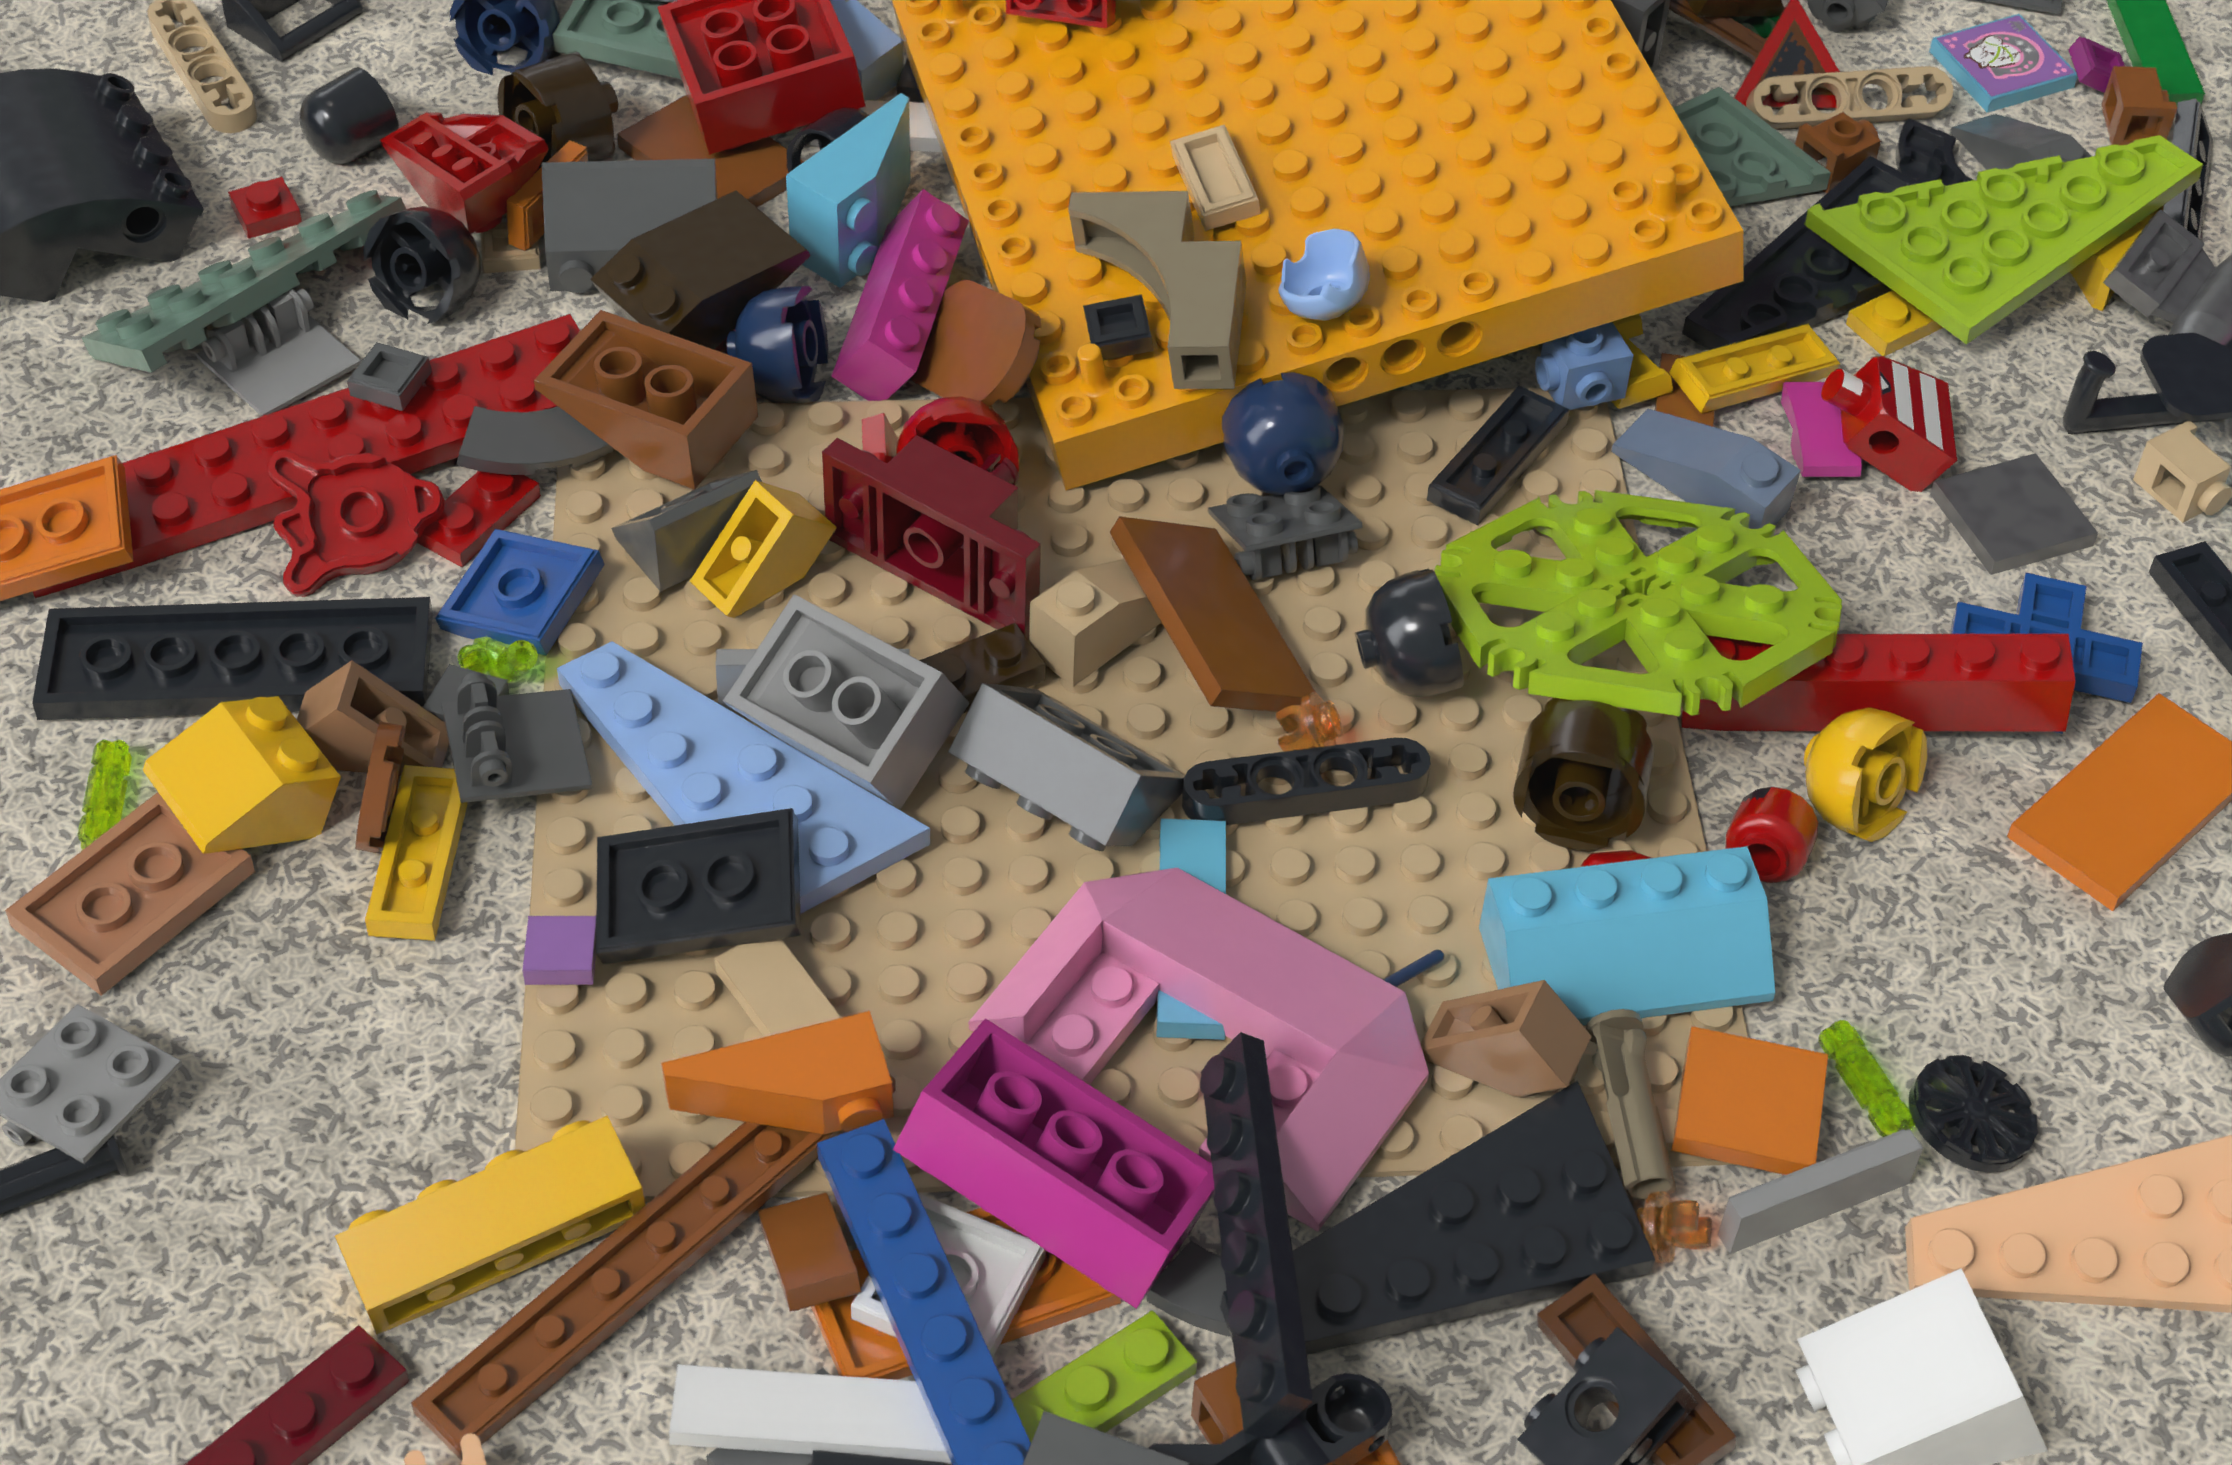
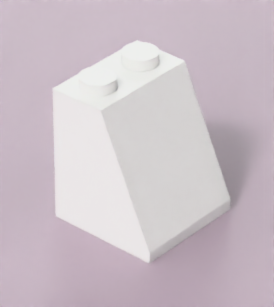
[1796,1268,2048,1465]

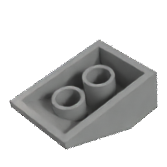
[723,594,969,810]

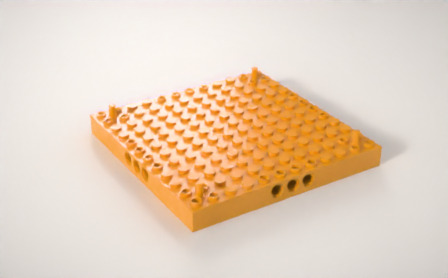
[891,0,1744,491]

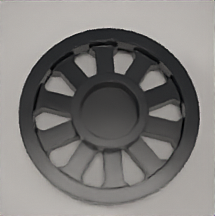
[1908,1055,2038,1173]

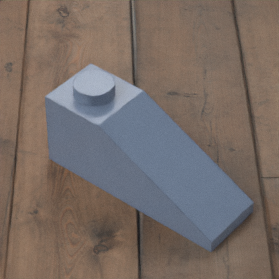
[1611,409,1801,529]

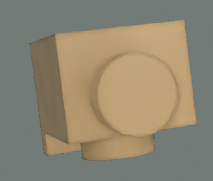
[2133,421,2232,523]

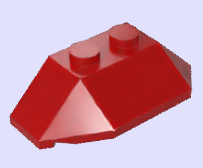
[380,112,549,234]

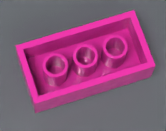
[893,1018,1215,1309]

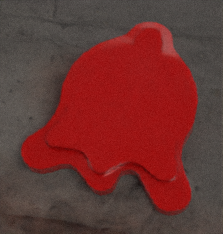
[267,450,445,597]

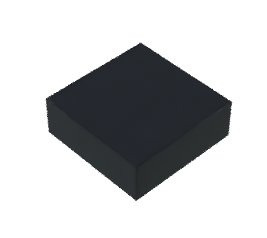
[1083,294,1154,361]

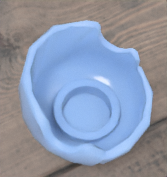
[1278,228,1370,321]

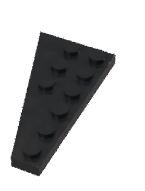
[1682,156,1922,350]
[1220,1081,1656,1355]

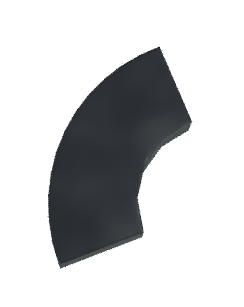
[1896,118,1973,186]

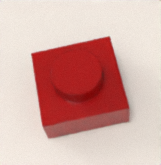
[228,176,302,239]

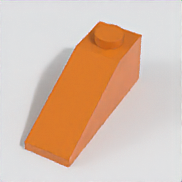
[661,1011,894,1135]

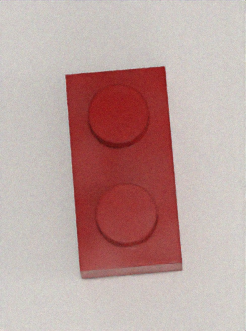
[417,471,541,567]

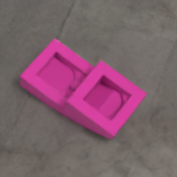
[1781,382,1862,477]

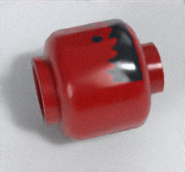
[1725,787,1818,883]

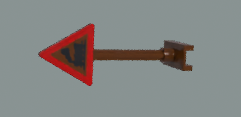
[1669,0,1840,110]

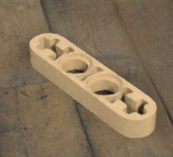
[147,0,257,133]
[1746,66,1953,129]

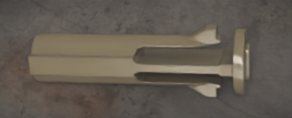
[1586,1009,1677,1199]

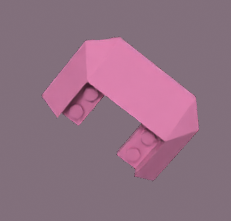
[968,867,1429,1231]

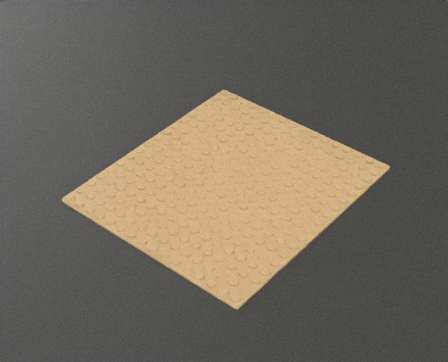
[515,388,1748,1202]

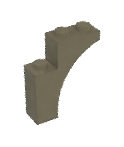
[1068,191,1247,389]

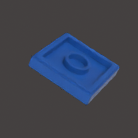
[435,529,605,656]

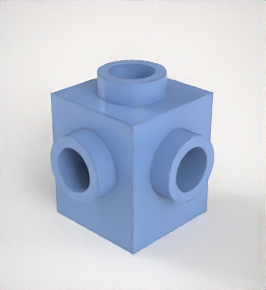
[1535,322,1633,410]

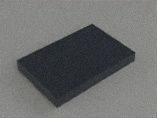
[596,808,801,965]

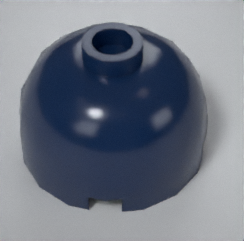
[450,0,560,75]
[727,285,829,403]
[1222,372,1344,496]

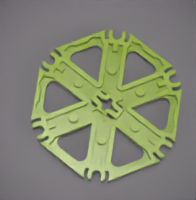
[1435,490,1842,716]

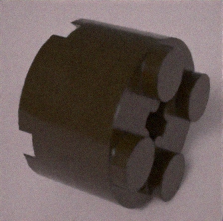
[498,52,618,172]
[1513,698,1654,850]

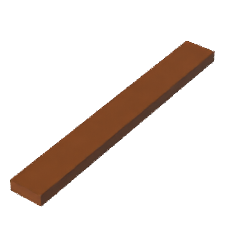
[411,1075,896,1461]

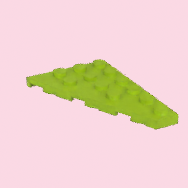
[1805,135,2203,345]

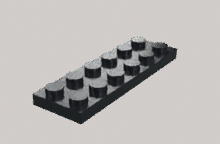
[32,597,433,720]

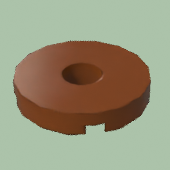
[355,721,407,854]

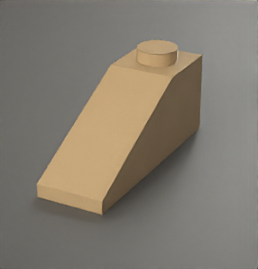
[1029,559,1161,686]

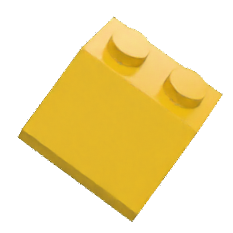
[143,696,341,854]

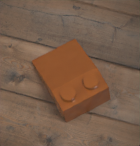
[534,310,758,490]

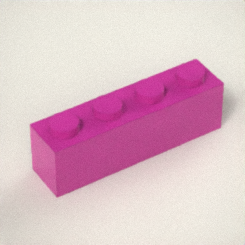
[831,189,969,401]

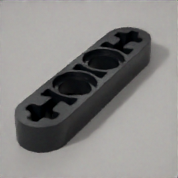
[1182,737,1431,825]

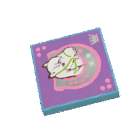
[1929,14,2078,113]

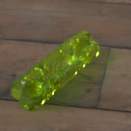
[77,739,132,850]
[1818,1020,1915,1137]

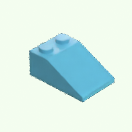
[786,93,911,288]

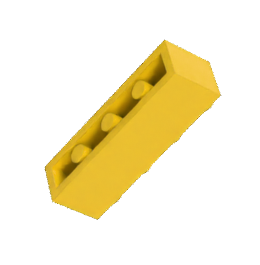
[334,1115,646,1335]

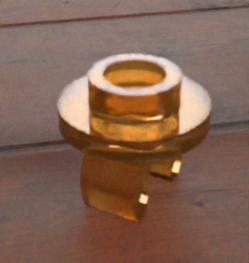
[1276,692,1343,751]
[1636,1191,1712,1263]

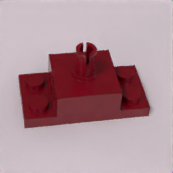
[822,435,1041,640]

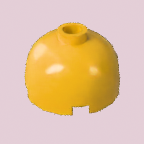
[1804,708,1927,842]

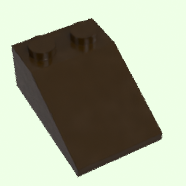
[590,190,811,350]

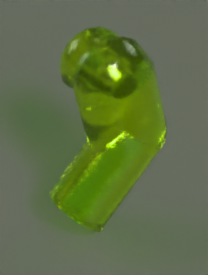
[457,636,538,683]

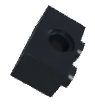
[1517,1327,1699,1465]

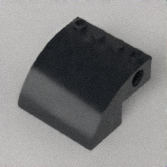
[0,69,204,302]

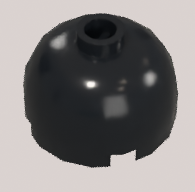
[363,206,481,324]
[1355,568,1464,697]

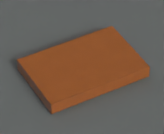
[617,94,804,208]

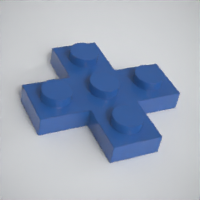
[1950,573,2143,734]

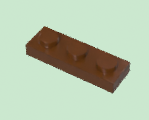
[1537,1274,1736,1465]

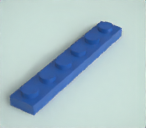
[817,1119,1031,1465]

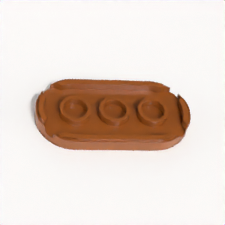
[910,280,1042,409]

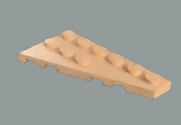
[1905,1135,2232,1313]

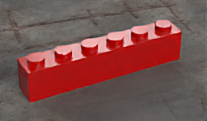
[1681,634,2076,732]

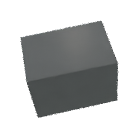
[611,470,762,592]

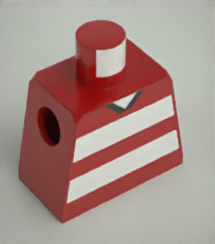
[1821,355,1957,492]

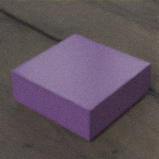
[522,916,596,985]

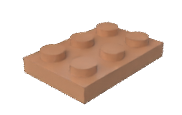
[5,792,255,996]

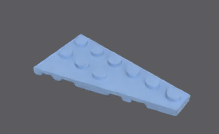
[557,641,930,914]

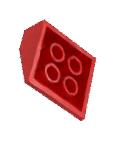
[657,0,866,155]

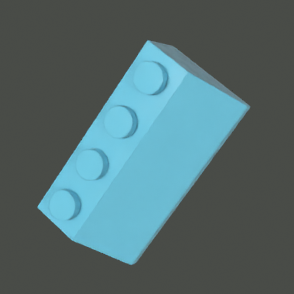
[1479,846,1776,1026]

